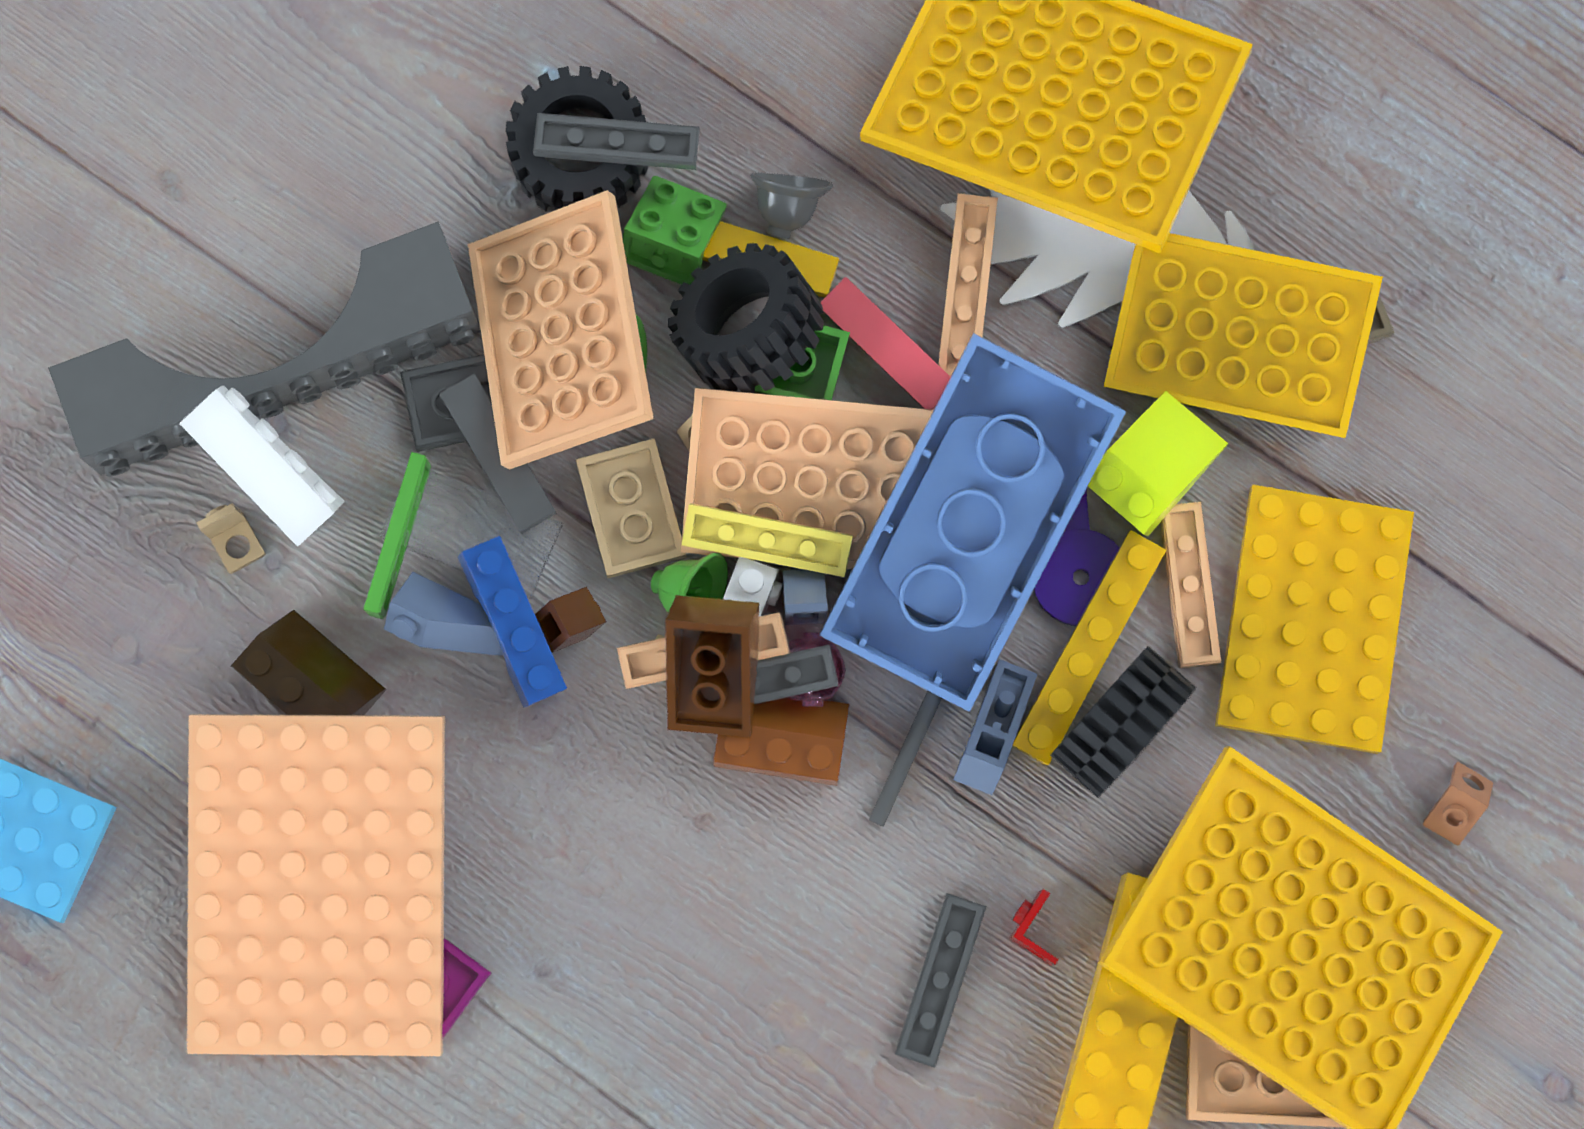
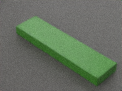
[363,452,431,619]

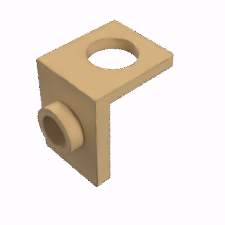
[196,503,266,574]

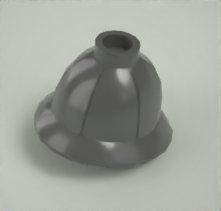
[750,172,833,239]

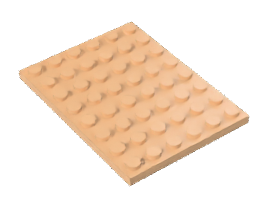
[187,714,445,1056]

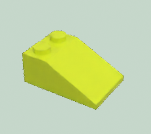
[1088,391,1228,537]

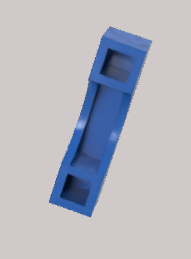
[457,536,567,708]

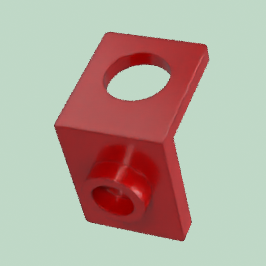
[1010,889,1059,966]

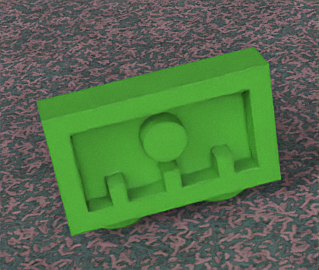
[623,176,727,285]

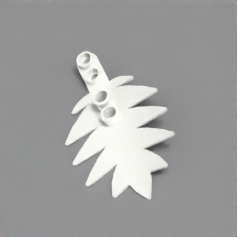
[940,190,1254,328]

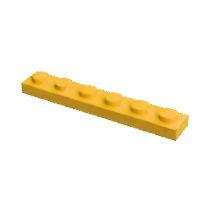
[1012,530,1166,766]

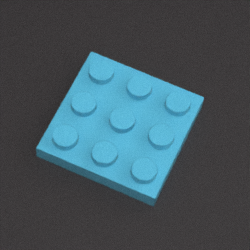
[0,759,117,923]

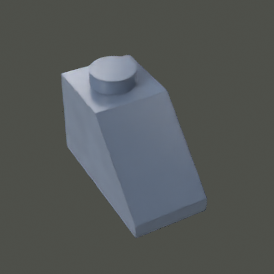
[783,567,827,626]

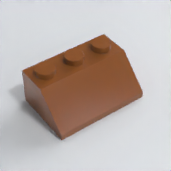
[713,695,849,786]

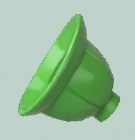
[651,553,728,612]

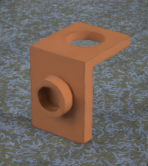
[1423,762,1493,846]

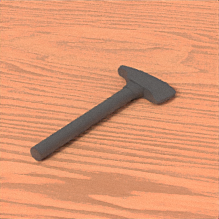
[869,690,942,827]

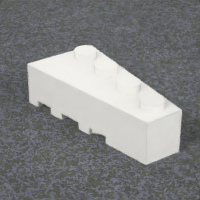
[179,385,345,547]

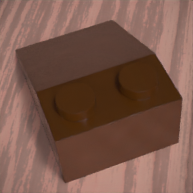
[665,595,759,738]

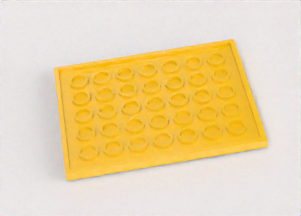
[860,0,1253,253]
[1098,746,1503,1129]

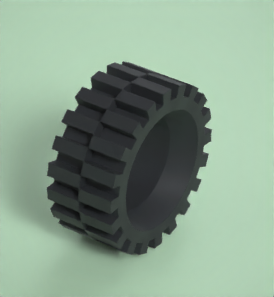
[505,66,649,211]
[668,243,824,393]
[1050,645,1196,798]

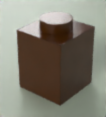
[535,586,607,653]

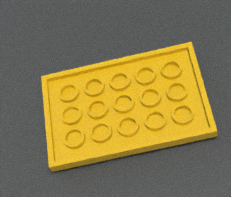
[1103,233,1383,438]
[1215,484,1414,754]

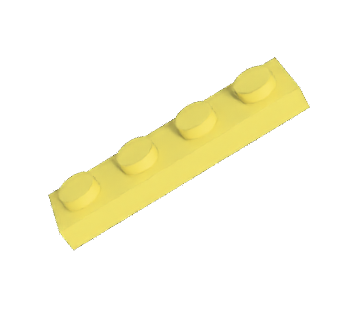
[681,503,853,577]

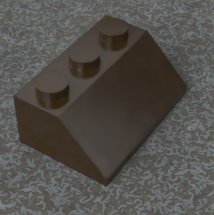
[230,610,387,715]

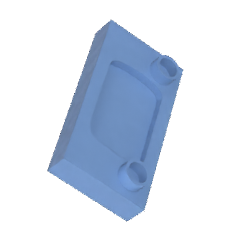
[819,333,1126,712]

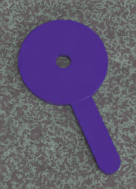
[1033,489,1119,626]

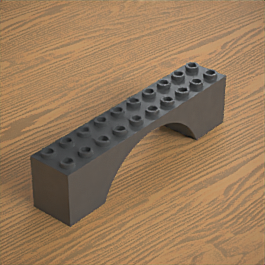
[48,221,481,477]

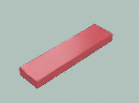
[820,277,950,410]

